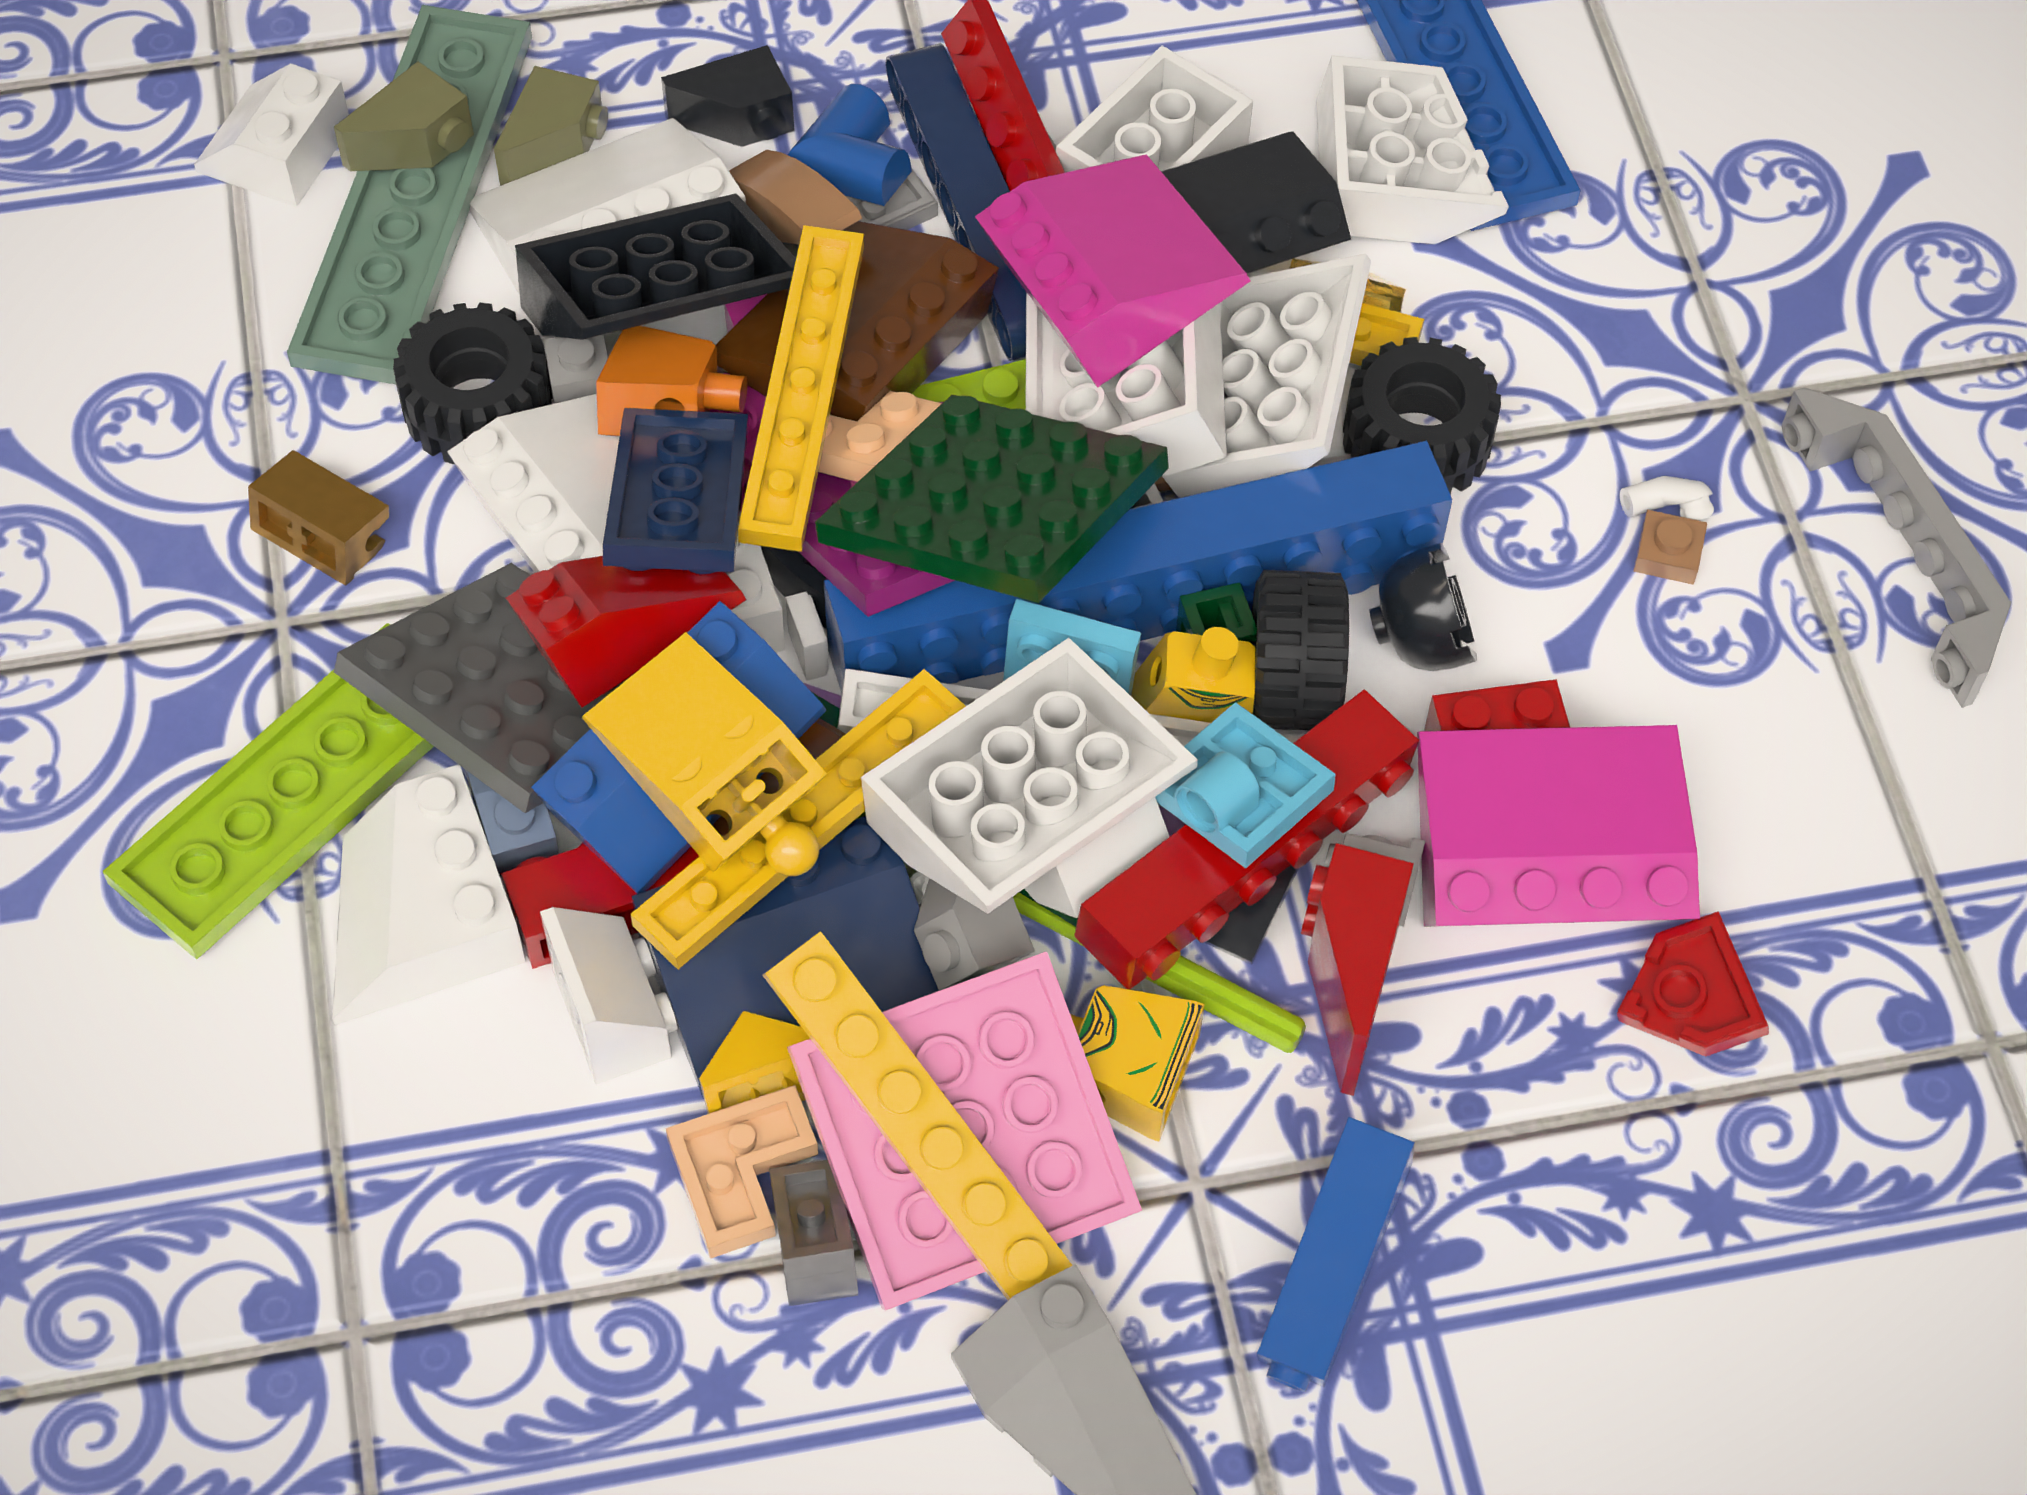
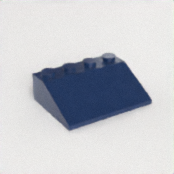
[632,816,939,1099]

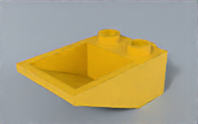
[582,632,827,876]

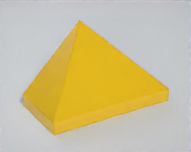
[699,1011,810,1114]

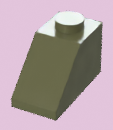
[334,61,474,171]
[494,65,608,186]

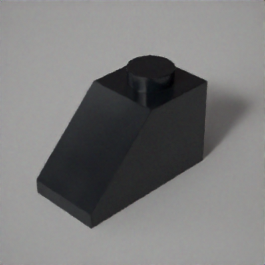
[661,45,794,147]

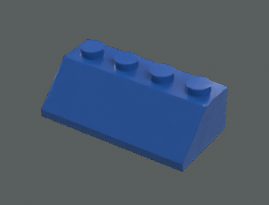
[531,601,826,894]

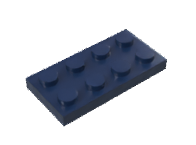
[603,408,748,574]

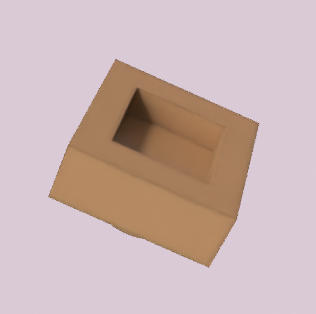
[1633,509,1707,585]

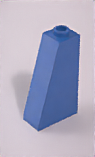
[1257,1117,1415,1392]

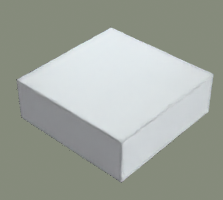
[785,591,829,681]

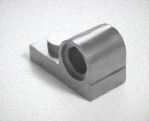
[769,1160,858,1306]

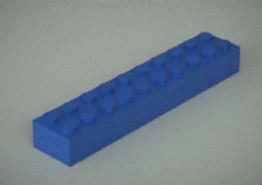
[824,441,1453,694]

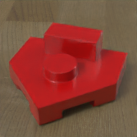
[1617,911,1769,1057]

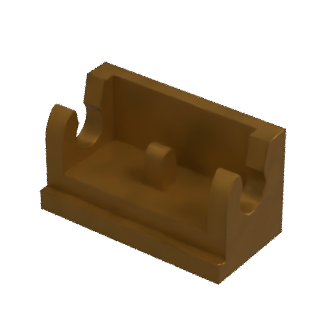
[248,450,389,586]

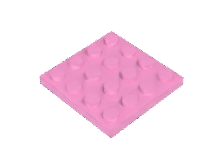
[787,951,1142,1310]

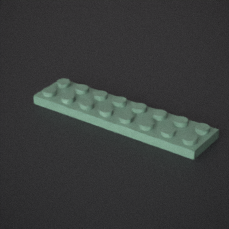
[287,5,532,385]

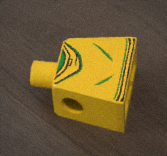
[1131,627,1255,723]
[1070,985,1205,1142]

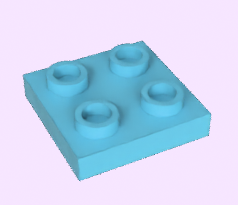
[1003,599,1141,696]
[1155,702,1336,868]

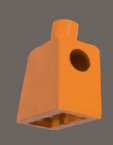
[596,325,747,436]

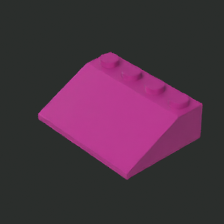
[975,154,1251,388]
[1417,725,1700,927]

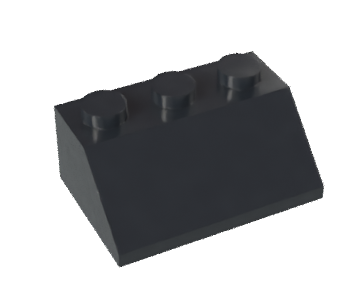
[1161,131,1351,274]

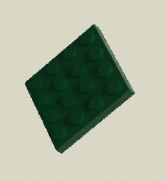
[815,395,1169,603]

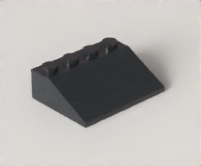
[515,193,796,340]

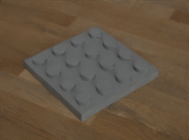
[334,562,631,813]

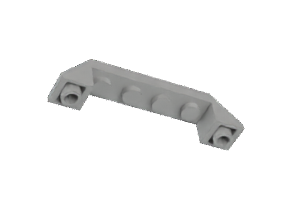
[1781,387,2011,708]

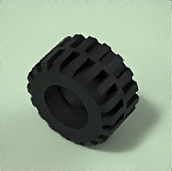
[393,302,553,464]
[1342,337,1501,495]
[1252,570,1349,731]

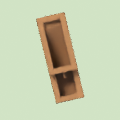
[729,149,863,244]

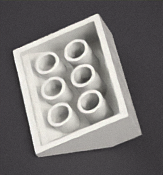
[469,118,746,295]
[1162,253,1371,498]
[1026,292,1227,476]
[447,394,620,573]
[861,638,1198,914]

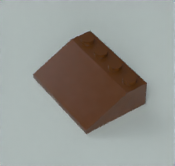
[716,221,999,421]

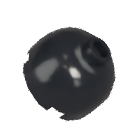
[1369,543,1477,671]

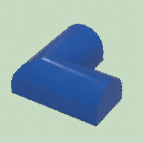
[787,83,912,206]

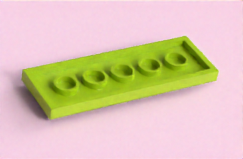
[102,623,434,960]

